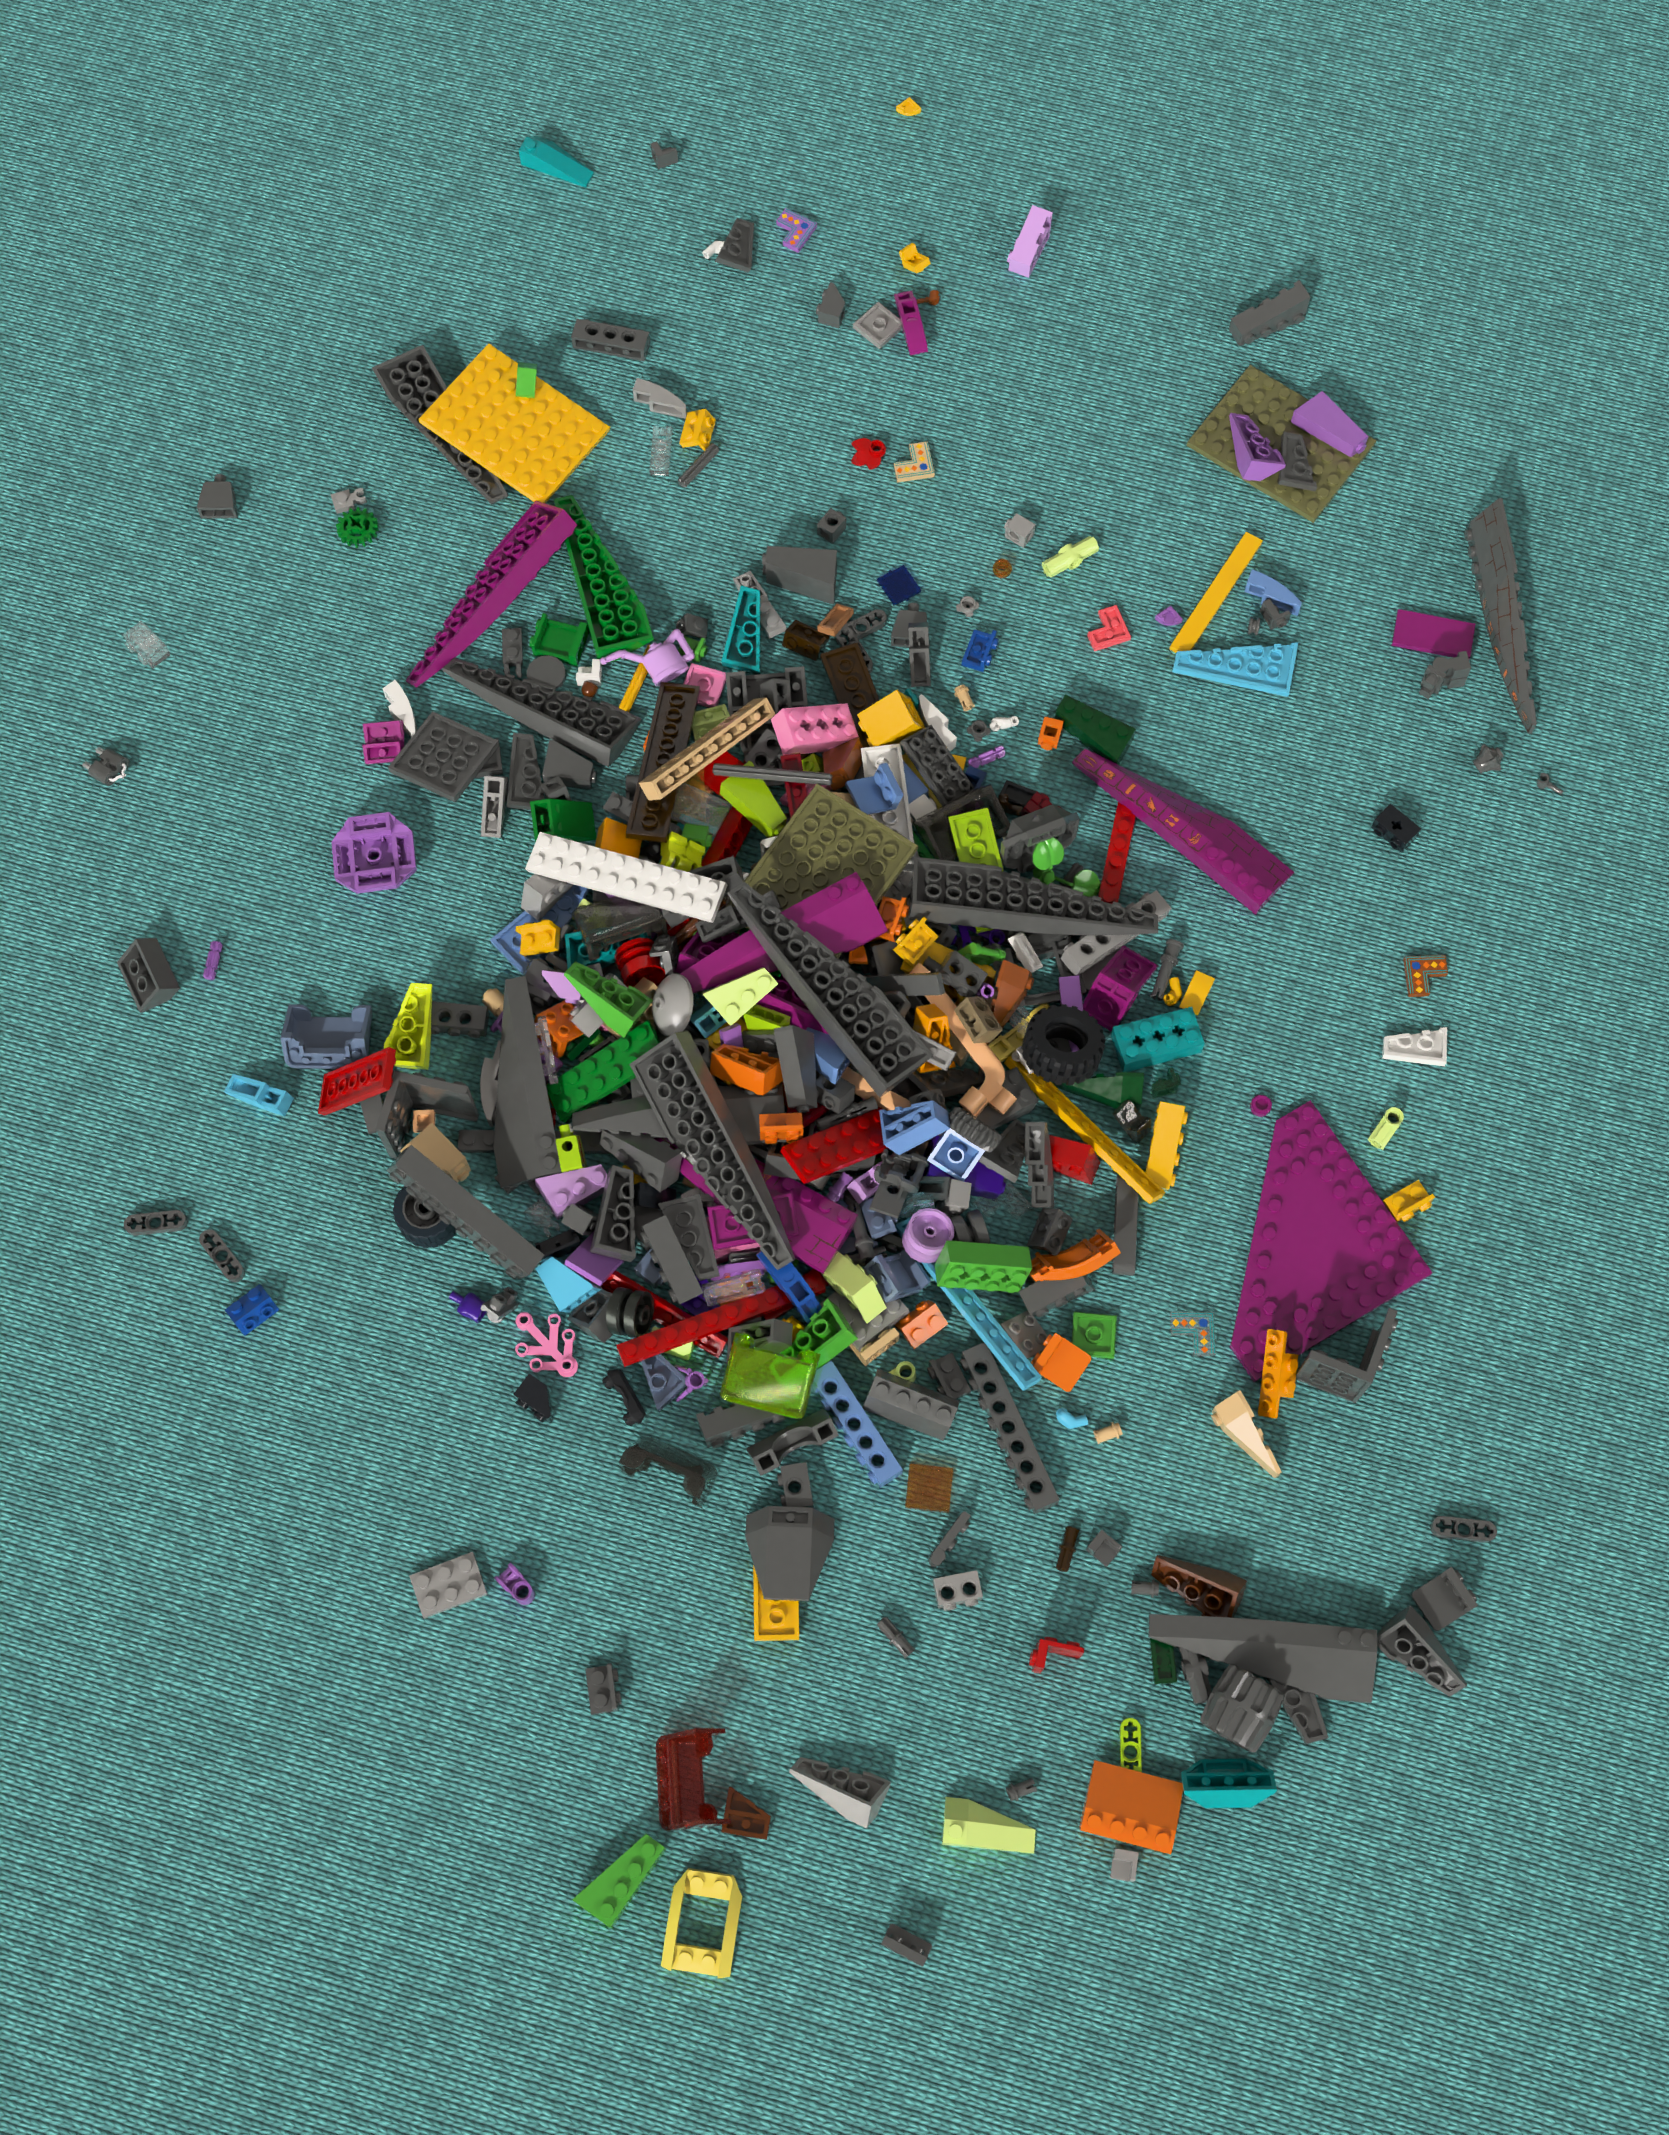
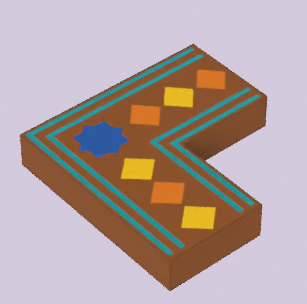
[1403,955,1448,997]

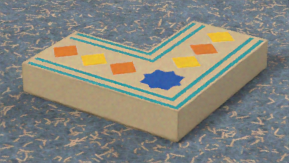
[894,441,935,483]

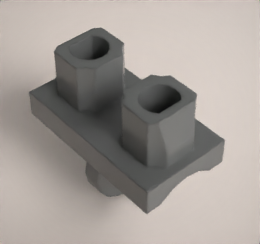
[480,1287,519,1323]

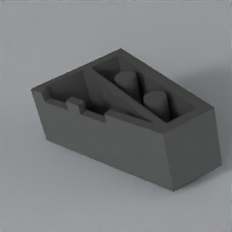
[1019,1262,1095,1318]
[726,1319,793,1375]

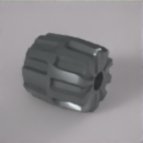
[1200,1665,1285,1753]

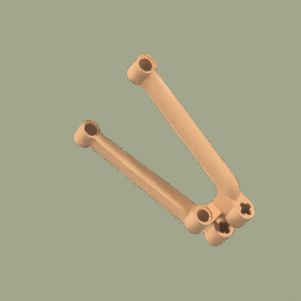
[841,963,1017,1136]

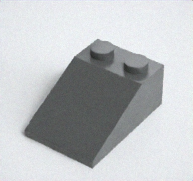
[960,1067,1038,1129]

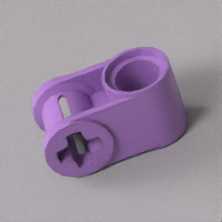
[494,1562,535,1605]

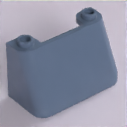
[280,1004,372,1069]

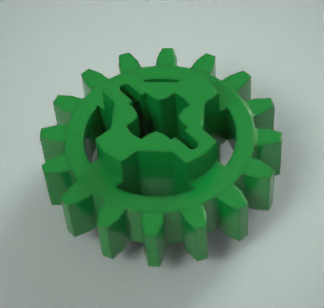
[336,507,379,548]

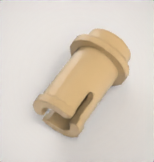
[954,685,975,711]
[1093,1422,1123,1444]

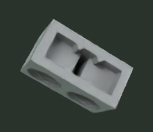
[933,1570,983,1611]

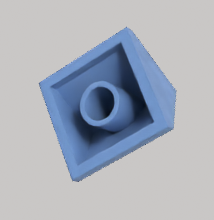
[927,1129,985,1182]

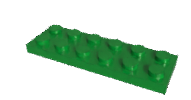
[547,1021,660,1122]

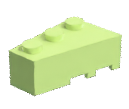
[702,967,778,1026]

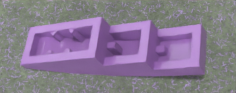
[1058,976,1083,1052]

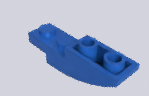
[756,1251,822,1325]

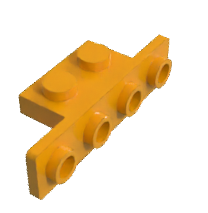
[1258,1329,1298,1418]

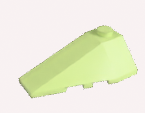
[942,1797,1036,1854]

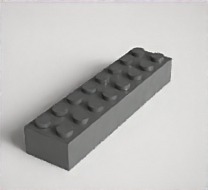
[386,1145,545,1280]

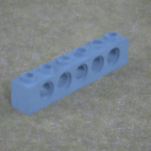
[808,1361,903,1488]

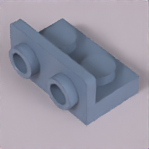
[860,1197,898,1240]

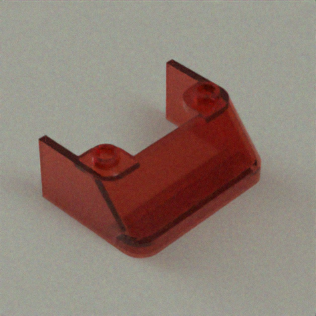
[656,1728,731,1831]

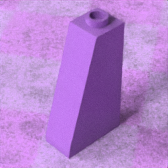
[1291,391,1368,457]

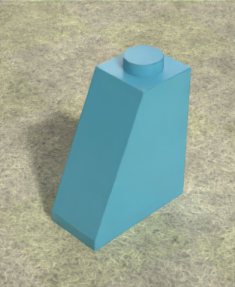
[535,1256,602,1313]

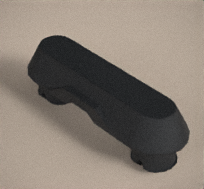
[602,1369,646,1426]

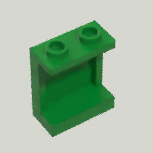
[529,613,589,666]

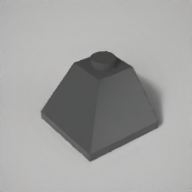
[567,1289,613,1343]

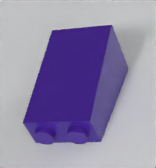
[922,1135,1006,1200]

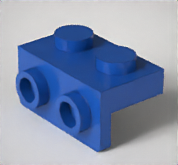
[961,629,999,672]
[225,1284,279,1335]

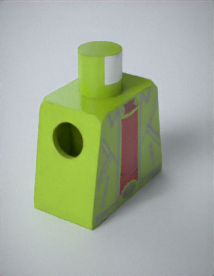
[556,1124,587,1173]

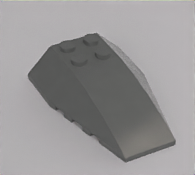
[725,666,808,787]

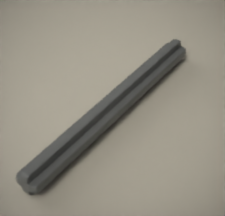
[713,763,832,785]

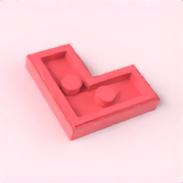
[1087,605,1131,652]

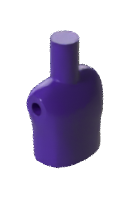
[449,1291,487,1323]

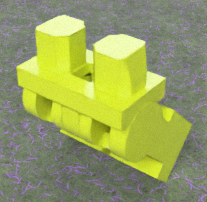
[660,831,705,872]

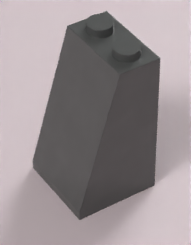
[762,546,837,604]

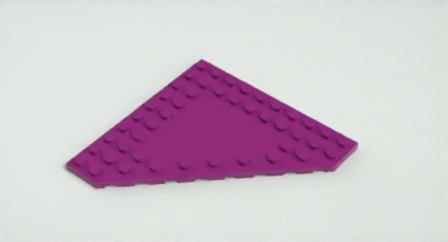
[1230,1100,1432,1383]

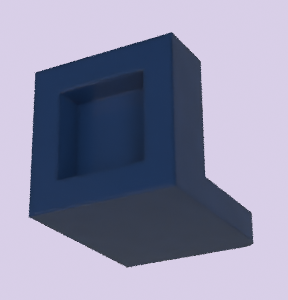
[965,765,987,800]

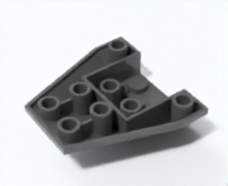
[745,1506,835,1601]

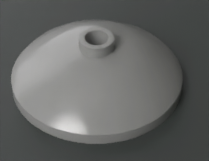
[652,974,693,1036]

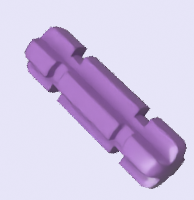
[968,745,1006,768]
[203,941,223,980]

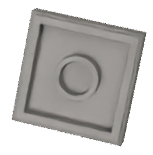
[853,302,902,349]

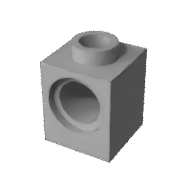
[1004,513,1036,548]

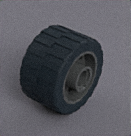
[393,1186,456,1248]

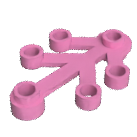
[515,1312,578,1377]

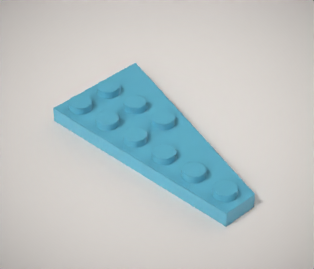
[1172,642,1298,697]

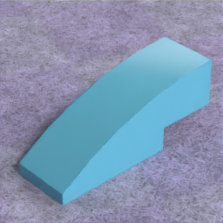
[224,1074,294,1116]

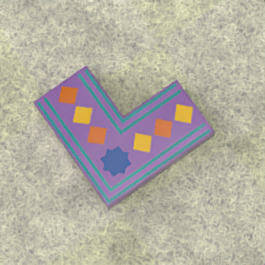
[776,208,817,253]

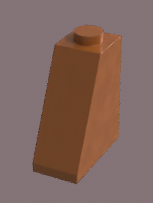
[822,737,864,791]

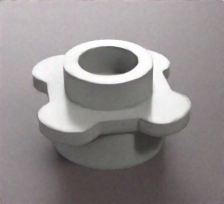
[956,596,979,617]

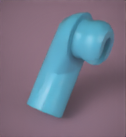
[1056,1408,1088,1429]

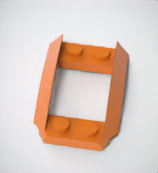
[1029,1229,1121,1282]

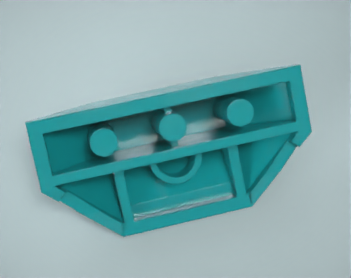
[1181,1759,1277,1808]

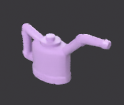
[600,629,695,687]

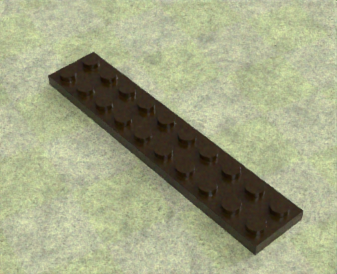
[626,682,700,843]

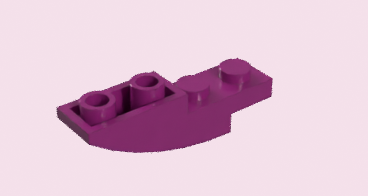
[894,291,928,355]

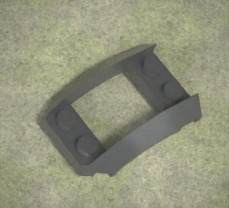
[993,937,1087,1006]

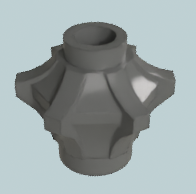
[1472,744,1504,774]

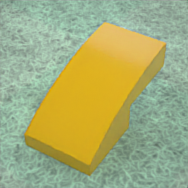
[1179,970,1215,1016]

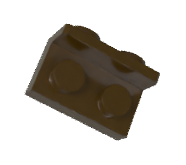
[782,619,830,661]

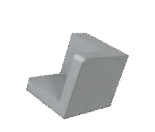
[1110,1848,1139,1882]

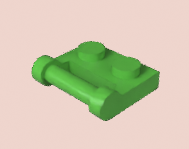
[957,942,1006,966]

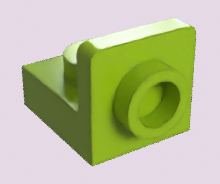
[802,753,824,773]

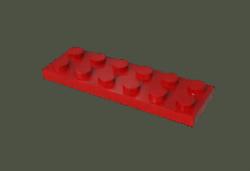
[318,1047,396,1116]
[780,1107,889,1184]

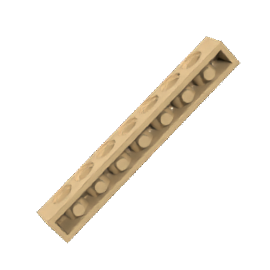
[639,697,776,800]

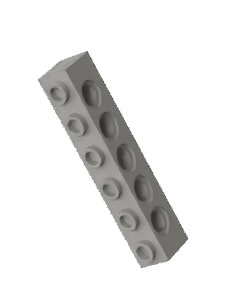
[1060,890,1172,976]

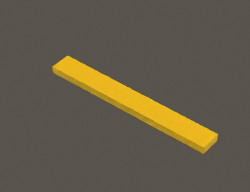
[1170,532,1263,653]

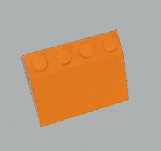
[1079,1760,1183,1854]

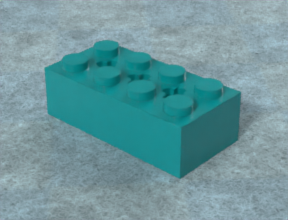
[1110,1007,1205,1072]

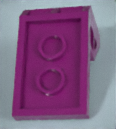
[1083,946,1158,1031]

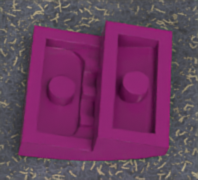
[362,720,404,764]

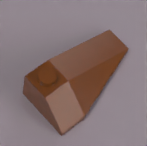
[986,960,1034,1045]

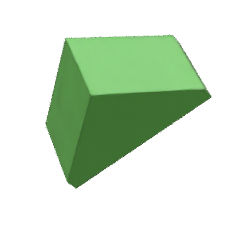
[516,362,537,398]

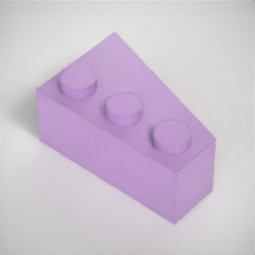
[1007,205,1053,278]
[535,1164,607,1220]

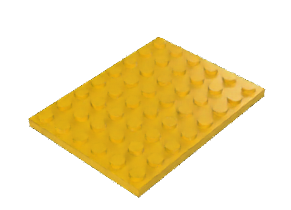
[419,343,610,503]

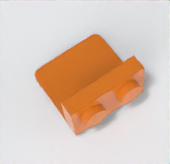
[1031,1333,1092,1392]

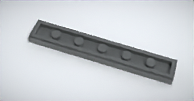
[862,973,945,996]

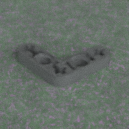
[836,609,887,674]

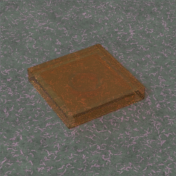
[905,1464,953,1513]

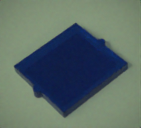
[877,565,921,606]

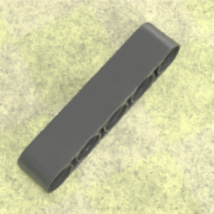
[1112,1174,1138,1276]

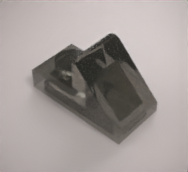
[1112,1100,1151,1145]

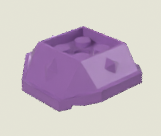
[331,812,417,894]

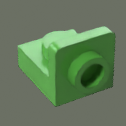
[678,636,708,663]

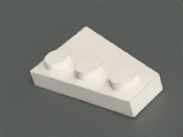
[1382,1027,1447,1066]

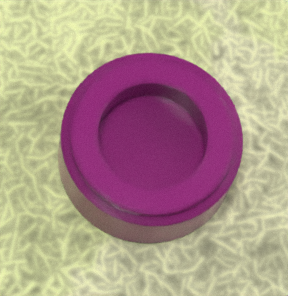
[1250,1095,1272,1117]

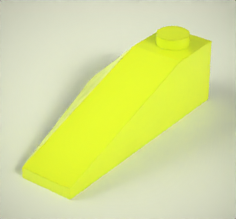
[384,983,432,1070]

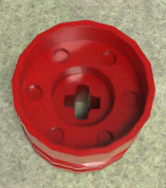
[615,938,666,987]

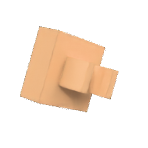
[413,1110,435,1133]

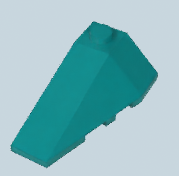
[519,136,594,188]

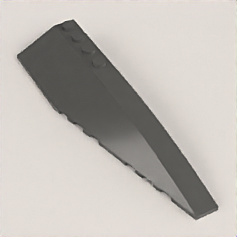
[909,857,1159,935]

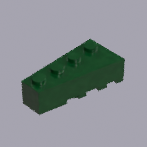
[1055,695,1136,765]

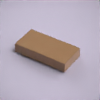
[817,603,854,637]

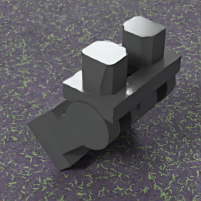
[1419,651,1471,699]

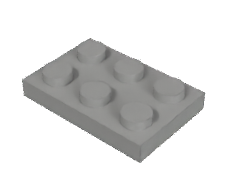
[409,1552,488,1619]

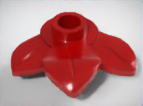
[851,438,886,470]

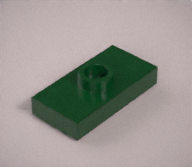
[1149,1638,1177,1685]

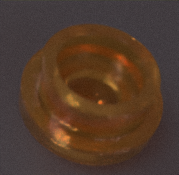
[993,559,1012,578]

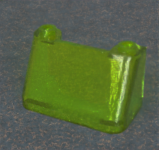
[720,1332,820,1419]

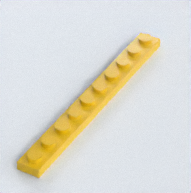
[1004,1056,1165,1204]

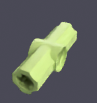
[1042,536,1099,578]

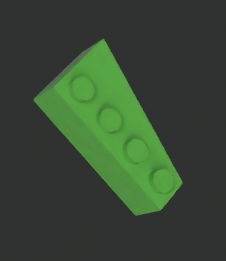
[769,1298,858,1391]
[572,1834,666,1929]

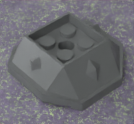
[1000,804,1080,874]

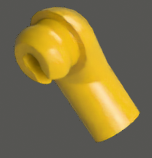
[1163,977,1183,1006]

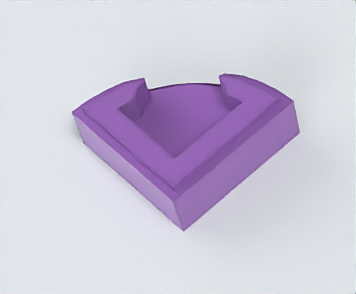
[1155,606,1183,626]

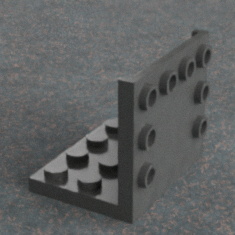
[376,1071,479,1158]
[1296,1308,1399,1403]

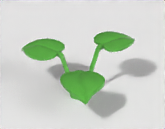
[1032,837,1101,898]

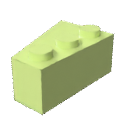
[821,1251,887,1323]

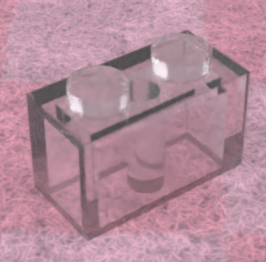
[123,621,171,669]

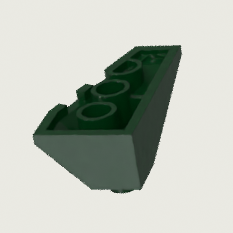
[1056,1072,1144,1113]

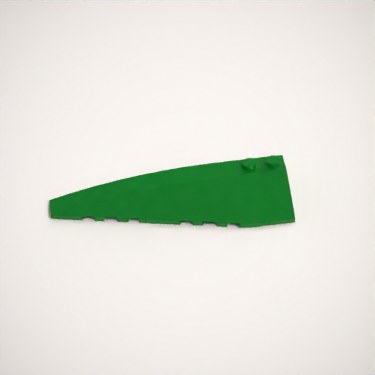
[554,495,654,663]

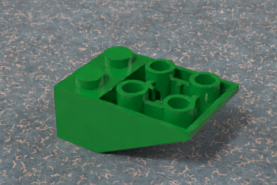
[530,799,597,842]

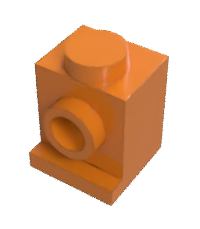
[1038,717,1064,750]

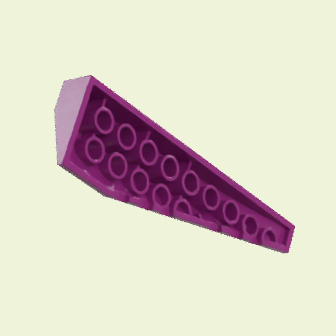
[680,872,888,993]

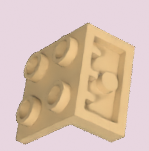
[849,1328,900,1366]

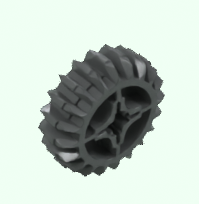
[949,1107,1001,1152]

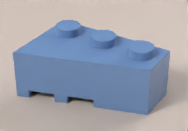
[879,1100,951,1155]

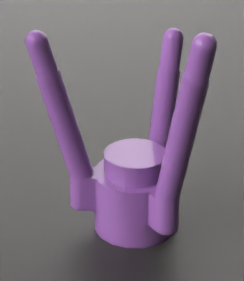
[674,1365,708,1402]

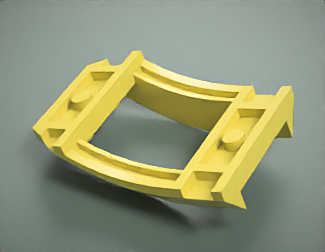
[661,1868,743,1979]

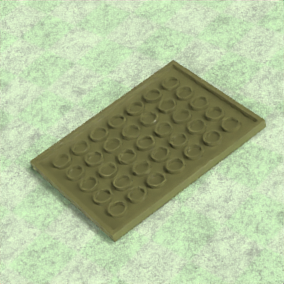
[1187,365,1377,523]
[725,784,918,958]

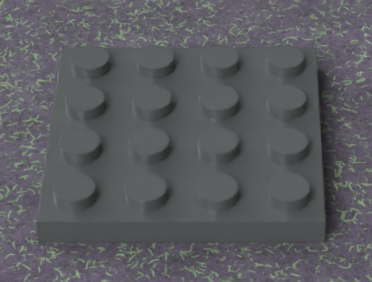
[388,711,499,802]

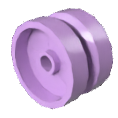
[902,1208,954,1263]

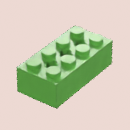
[934,1240,1032,1293]

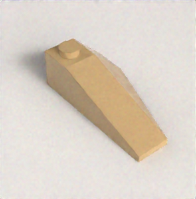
[1211,1390,1282,1479]

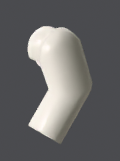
[702,241,725,259]
[990,716,1019,731]

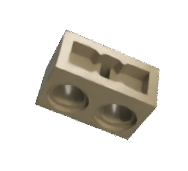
[954,996,1003,1043]

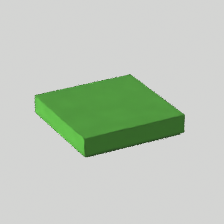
[1071,1312,1117,1359]

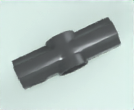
[1179,1647,1211,1705]

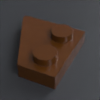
[721,1787,771,1840]

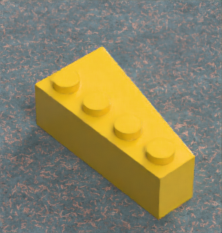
[1145,1101,1188,1191]

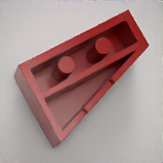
[1049,1135,1100,1185]

